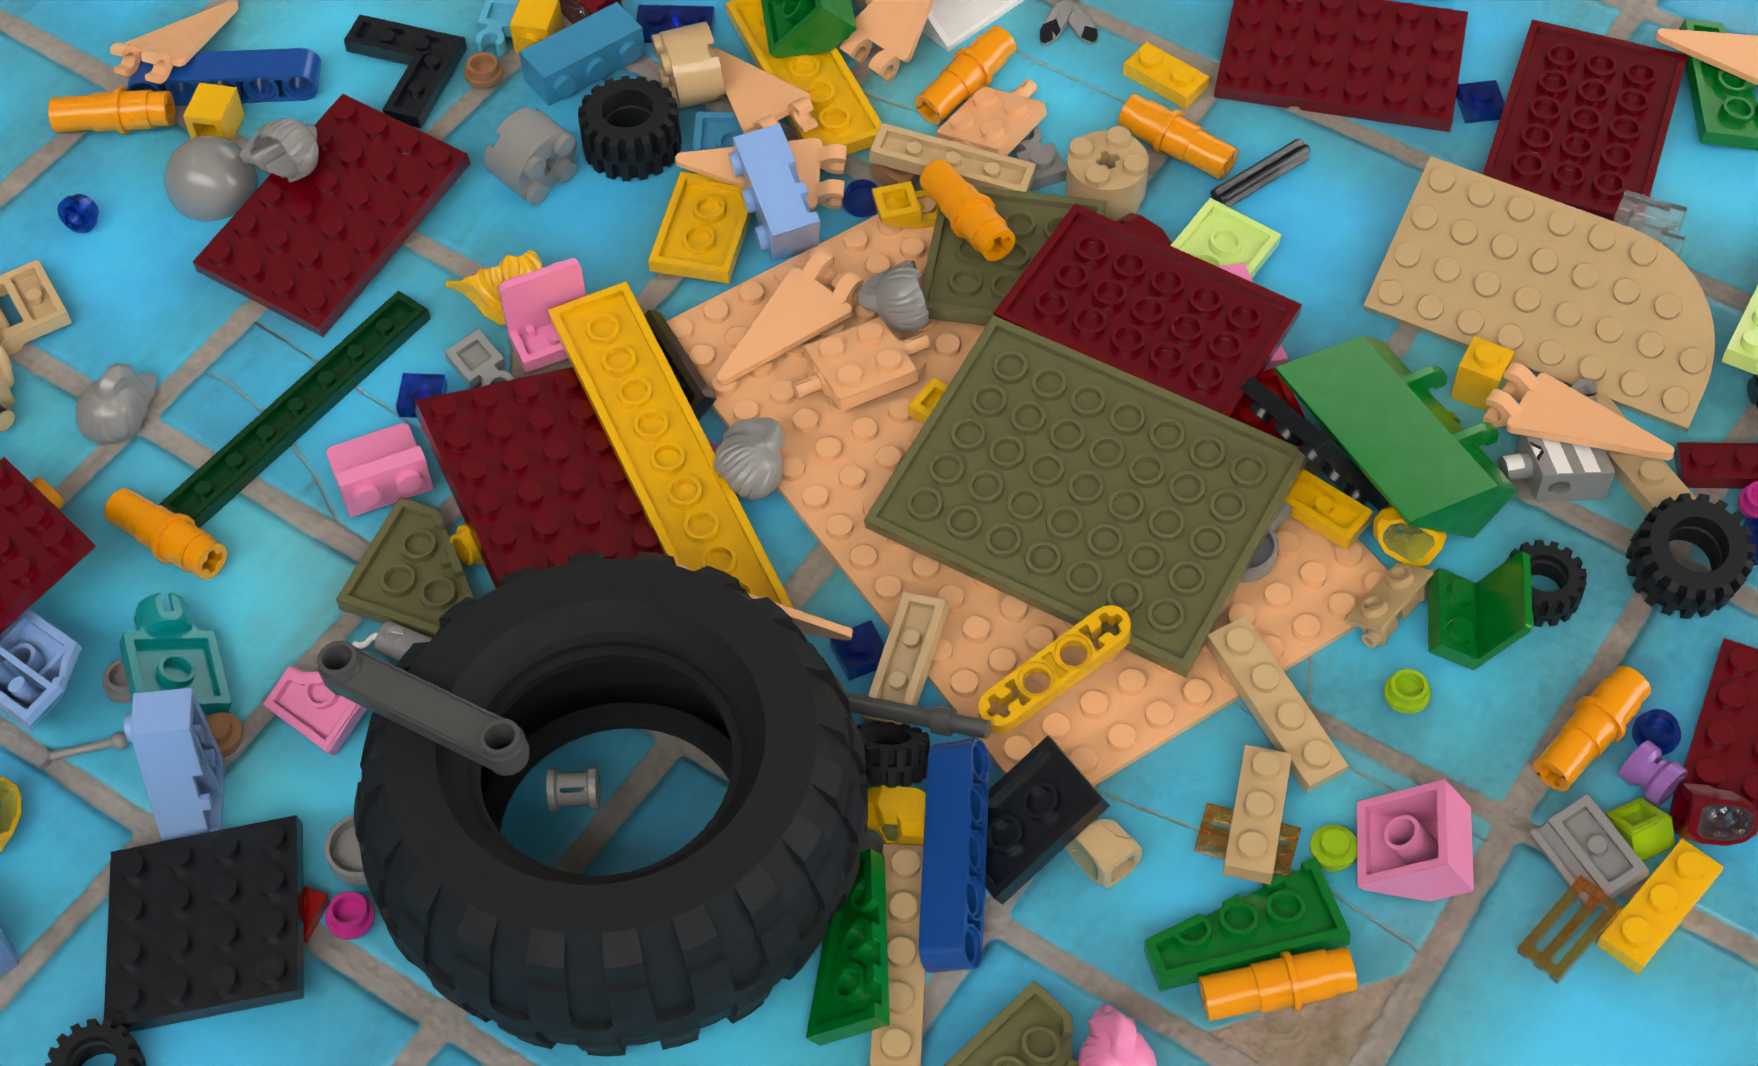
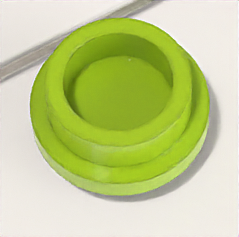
[1383,669,1431,714]
[1309,825,1357,872]

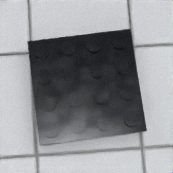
[104,815,304,1032]

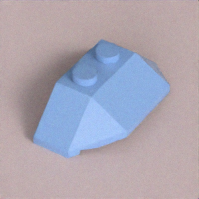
[0,608,82,732]

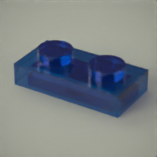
[636,5,715,43]

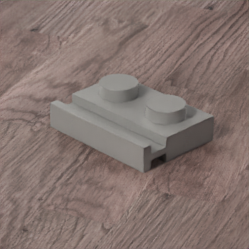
[1529,794,1649,914]

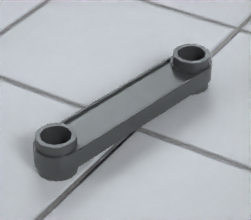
[317,640,529,776]

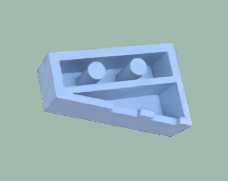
[728,123,820,262]
[124,688,225,842]

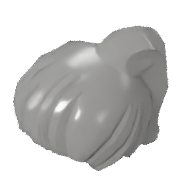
[239,118,319,183]
[857,260,930,332]
[75,363,158,444]
[714,417,786,501]

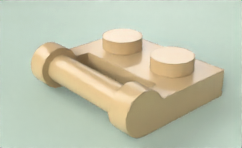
[0,259,72,355]

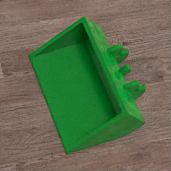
[1275,335,1519,538]

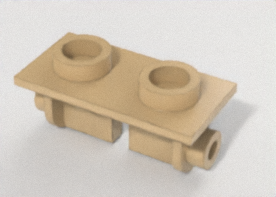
[1344,562,1434,648]

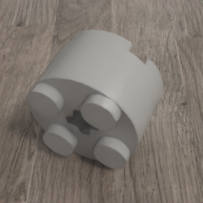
[484,107,577,205]

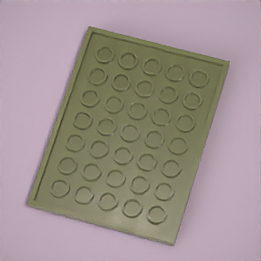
[864,315,1308,678]

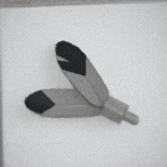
[1040,0,1098,46]

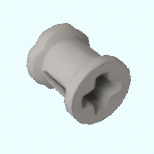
[546,766,601,812]

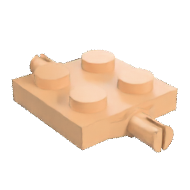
[936,79,1047,156]
[792,317,930,412]

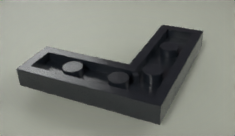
[344,15,467,129]
[1240,376,1390,511]

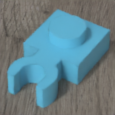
[475,0,519,56]

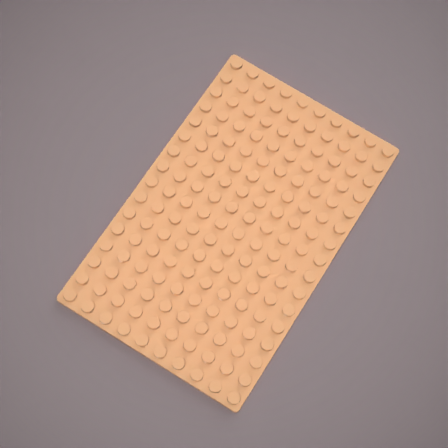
[666,191,1388,786]

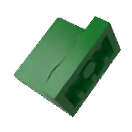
[1428,551,1534,670]

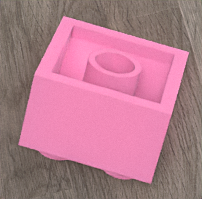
[1357,779,1474,902]

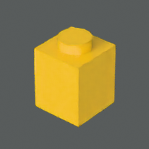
[510,0,564,54]
[183,82,245,141]
[1450,336,1515,412]

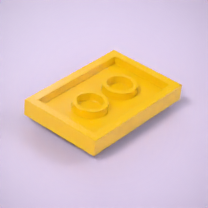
[648,171,753,284]

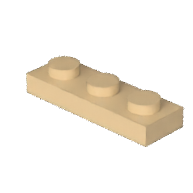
[861,591,950,726]
[1222,745,1292,885]

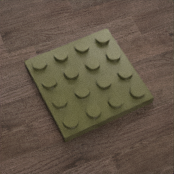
[921,186,1107,325]

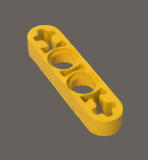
[978,605,1131,734]

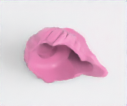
[1077,1004,1157,1066]

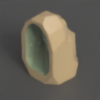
[1065,818,1142,889]

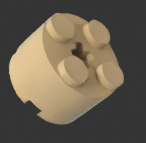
[651,21,725,110]
[1065,126,1149,221]

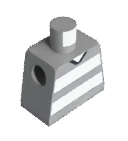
[1498,435,1615,502]

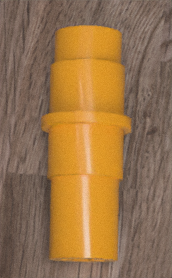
[914,26,1017,125]
[48,87,176,135]
[1118,93,1239,181]
[919,159,1016,262]
[104,488,227,580]
[1533,665,1651,792]
[1198,947,1358,1022]

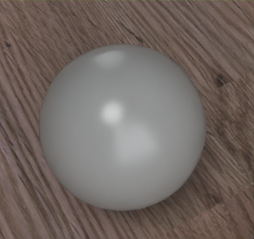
[165,135,257,221]

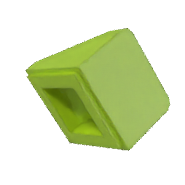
[1605,797,1675,862]

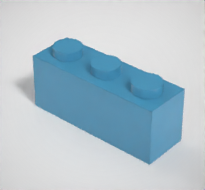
[519,2,646,106]

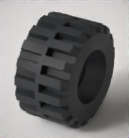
[578,76,682,181]
[1626,493,1756,619]

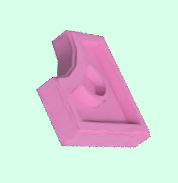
[262,666,367,756]

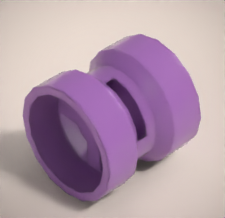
[1618,740,1688,807]

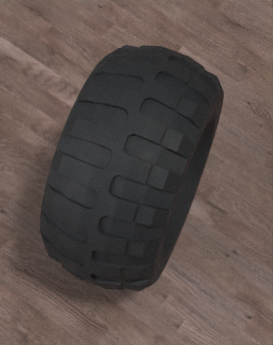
[354,552,868,1057]

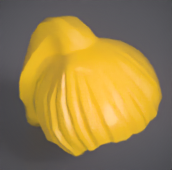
[444,250,543,325]

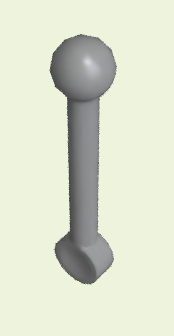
[30,732,129,769]

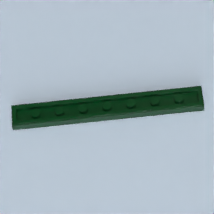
[159,291,431,528]

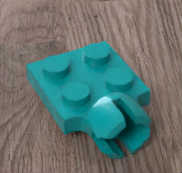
[119,592,232,715]

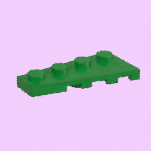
[1679,18,1758,150]
[806,848,890,1046]
[1144,856,1351,992]

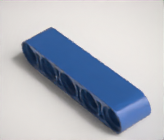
[127,48,321,106]
[918,738,990,973]

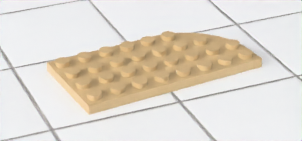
[1363,156,1715,432]

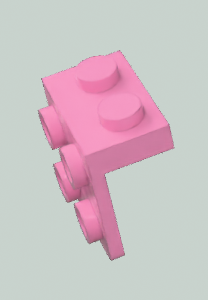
[498,258,586,373]
[326,423,434,518]

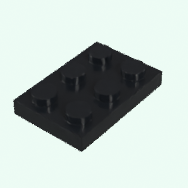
[985,735,1110,905]

